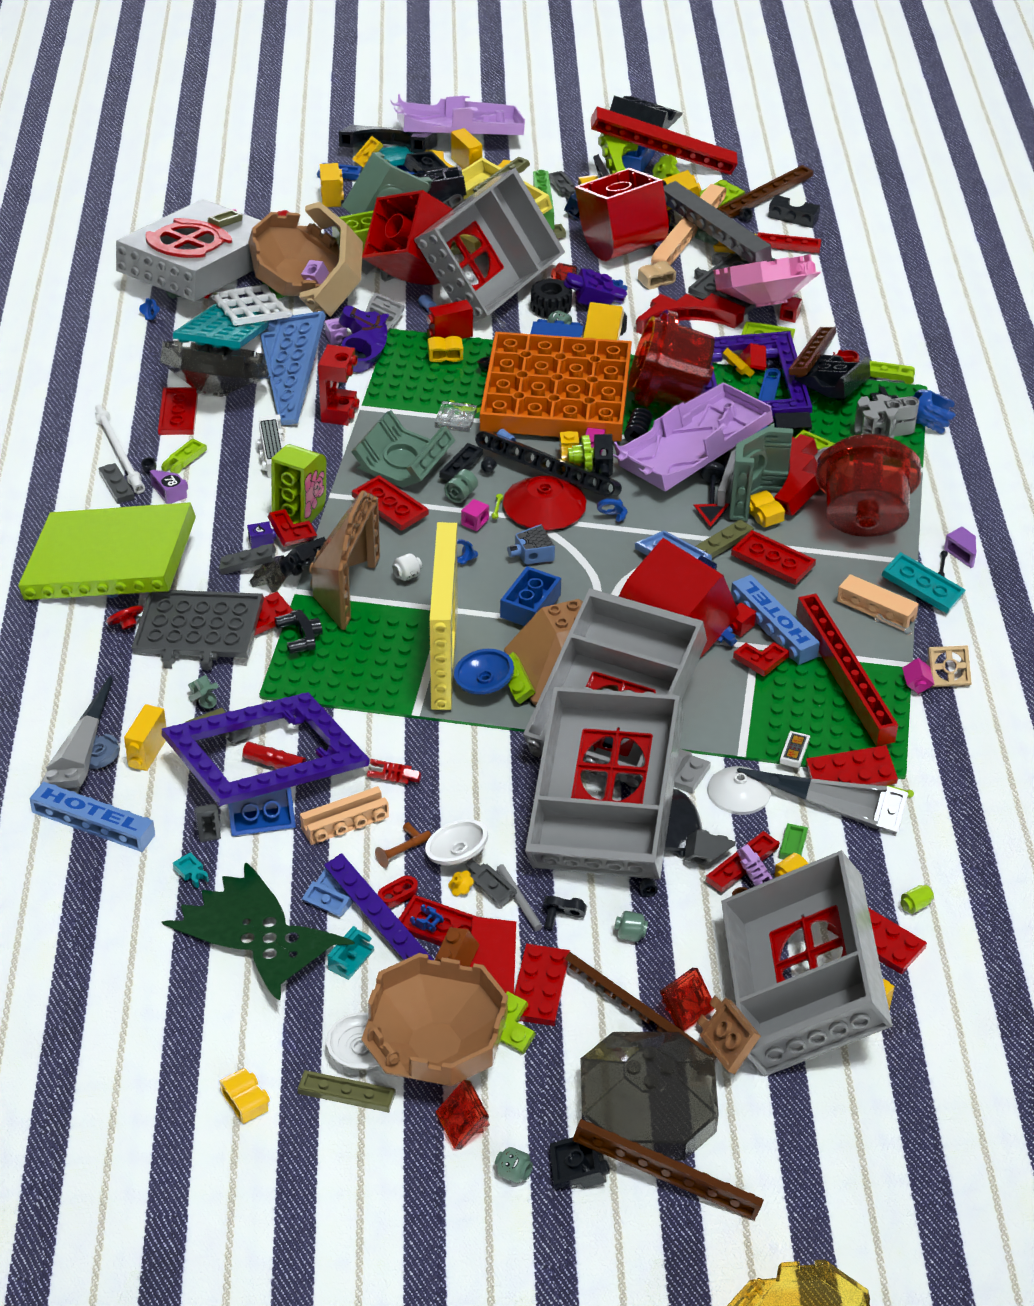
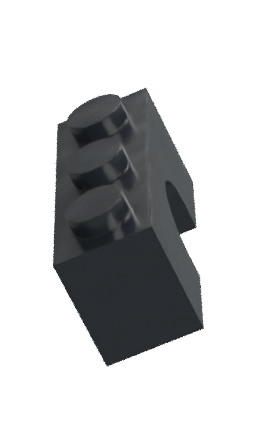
[768,195,820,228]

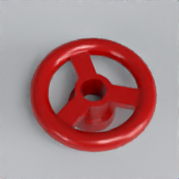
[106,605,143,630]

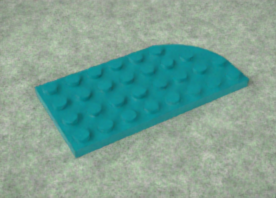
[173,303,269,350]

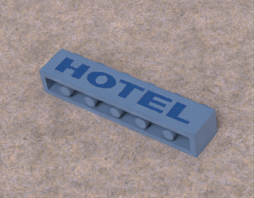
[731,575,820,665]
[29,782,155,852]

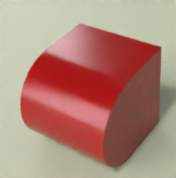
[575,168,669,261]
[362,190,453,285]
[619,538,739,657]

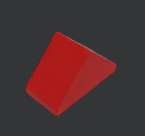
[739,343,766,371]

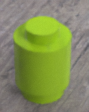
[901,885,934,914]

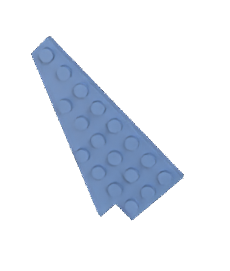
[260,311,326,426]

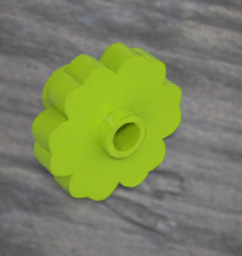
[652,154,680,179]
[568,435,594,471]

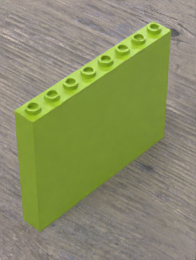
[18,502,196,600]

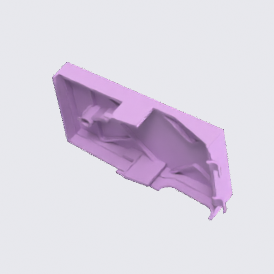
[390,94,525,135]
[613,382,773,492]

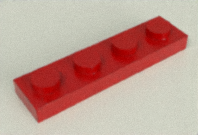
[757,232,821,253]
[705,831,780,893]

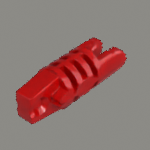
[366,759,421,784]

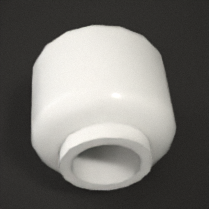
[392,553,422,581]

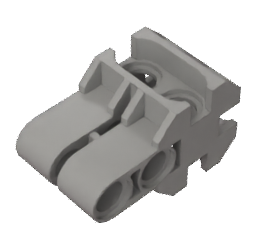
[853,394,919,447]

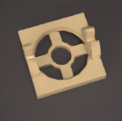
[926,645,972,688]

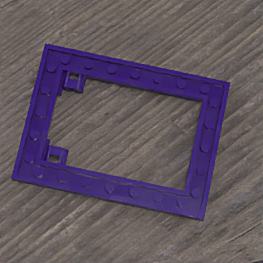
[689,331,812,416]
[161,692,370,806]

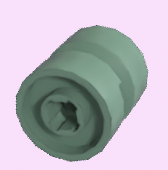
[444,469,478,503]

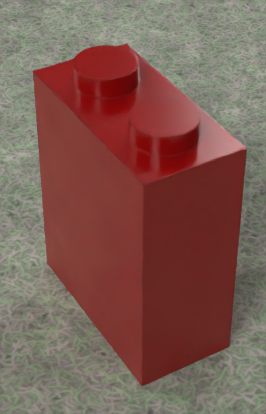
[427,299,473,339]

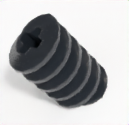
[624,408,653,442]

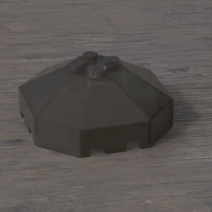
[160,340,271,397]
[580,1032,719,1161]

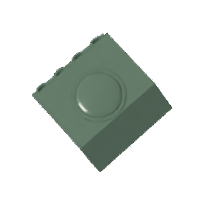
[342,152,433,214]
[351,410,455,488]
[729,423,793,521]

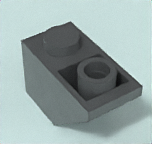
[684,829,736,865]

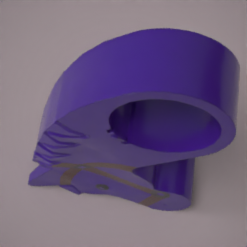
[339,306,389,372]

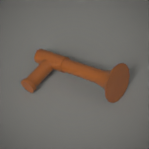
[375,822,432,868]

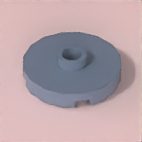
[89,734,120,769]

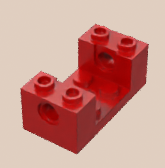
[318,344,360,426]

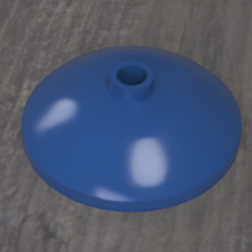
[454,649,514,695]

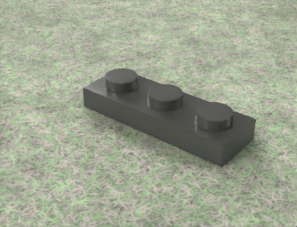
[98,463,135,504]
[219,543,276,575]

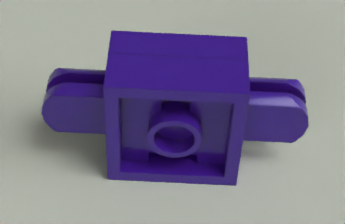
[564,268,627,305]

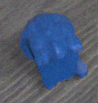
[912,389,956,434]

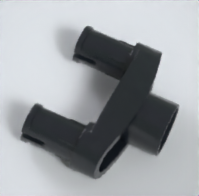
[274,609,323,655]

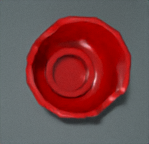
[833,350,860,362]

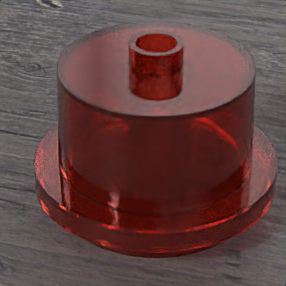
[628,309,715,408]
[815,434,921,537]

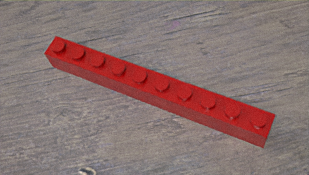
[591,106,738,175]
[796,593,898,747]

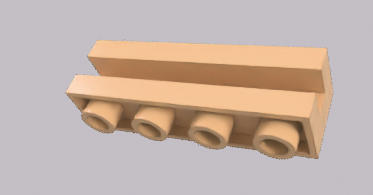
[837,574,919,631]
[300,786,389,845]

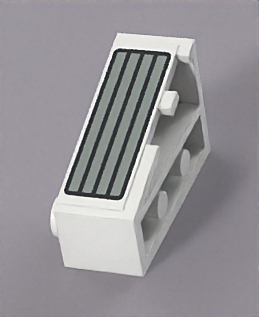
[257,414,285,478]

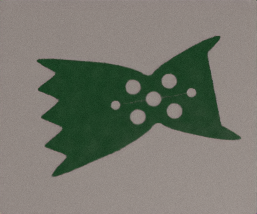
[161,863,355,1000]

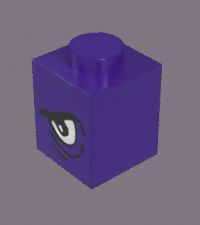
[247,521,276,549]

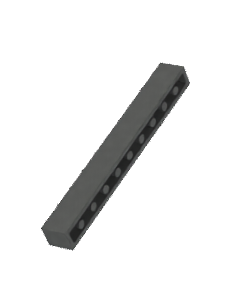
[663,181,772,263]

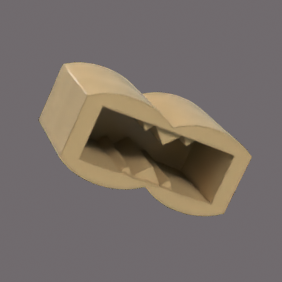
[638,261,676,289]

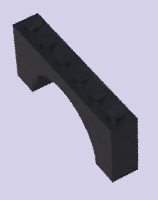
[339,125,437,153]

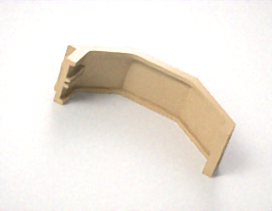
[300,202,363,317]

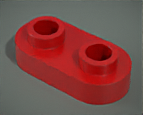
[378,876,418,908]

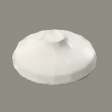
[326,1012,379,1070]

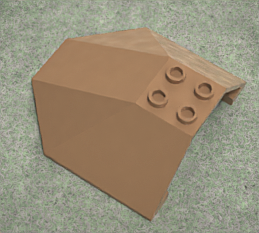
[309,491,380,630]
[504,599,618,705]

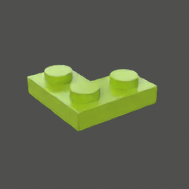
[500,991,536,1054]

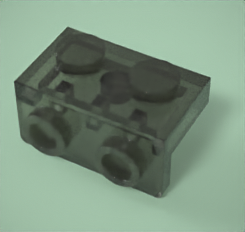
[249,555,288,593]

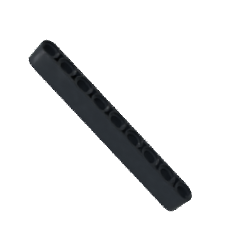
[475,431,622,497]

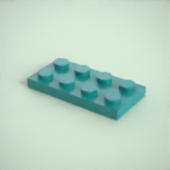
[881,552,966,614]

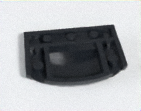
[630,787,703,851]

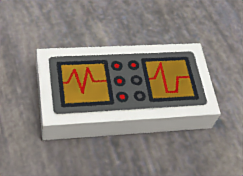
[780,731,810,768]

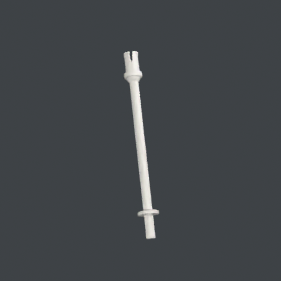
[95,404,145,494]

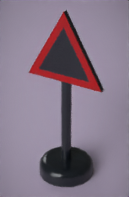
[693,462,730,529]

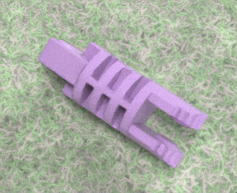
[737,844,773,886]

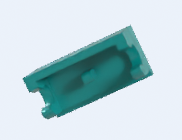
[327,926,374,980]

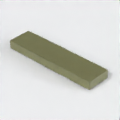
[297,1070,396,1113]

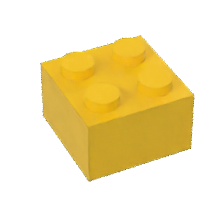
[319,163,344,207]

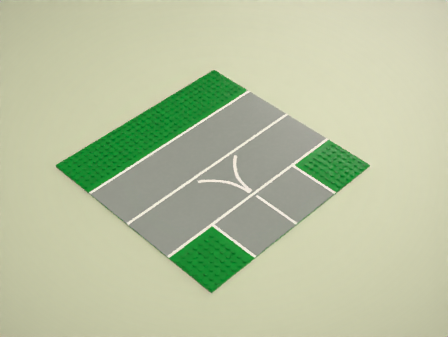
[259,329,928,779]

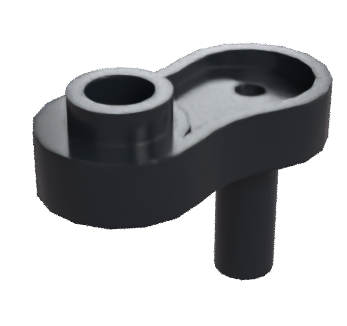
[542,896,587,931]

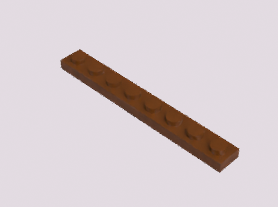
[717,165,814,218]
[789,327,836,377]
[565,952,717,1064]
[572,1119,764,1221]

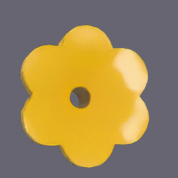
[448,870,474,896]

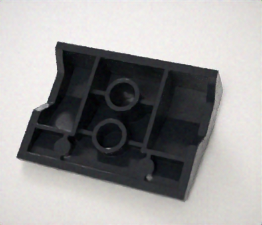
[610,95,683,129]
[412,166,467,198]
[794,355,871,400]

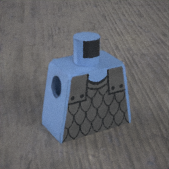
[507,525,555,564]

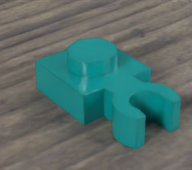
[172,852,209,888]

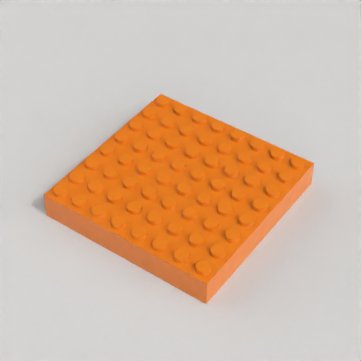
[480,332,632,441]

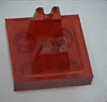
[660,967,714,1031]
[435,1080,490,1150]

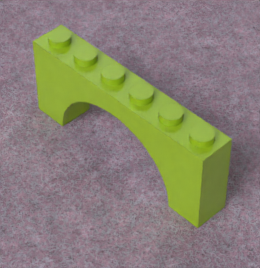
[598,133,639,174]

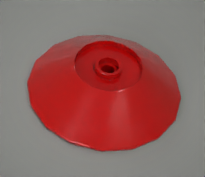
[503,476,587,531]

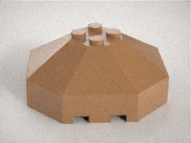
[248,212,340,296]
[361,953,508,1086]

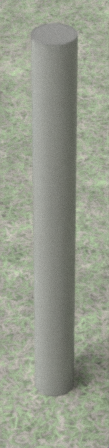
[497,864,542,931]

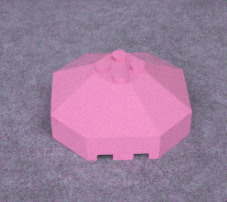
[713,254,821,307]

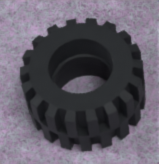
[530,278,572,318]

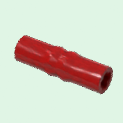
[242,741,307,769]

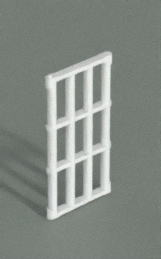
[210,284,292,326]

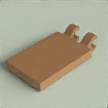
[697,995,761,1075]

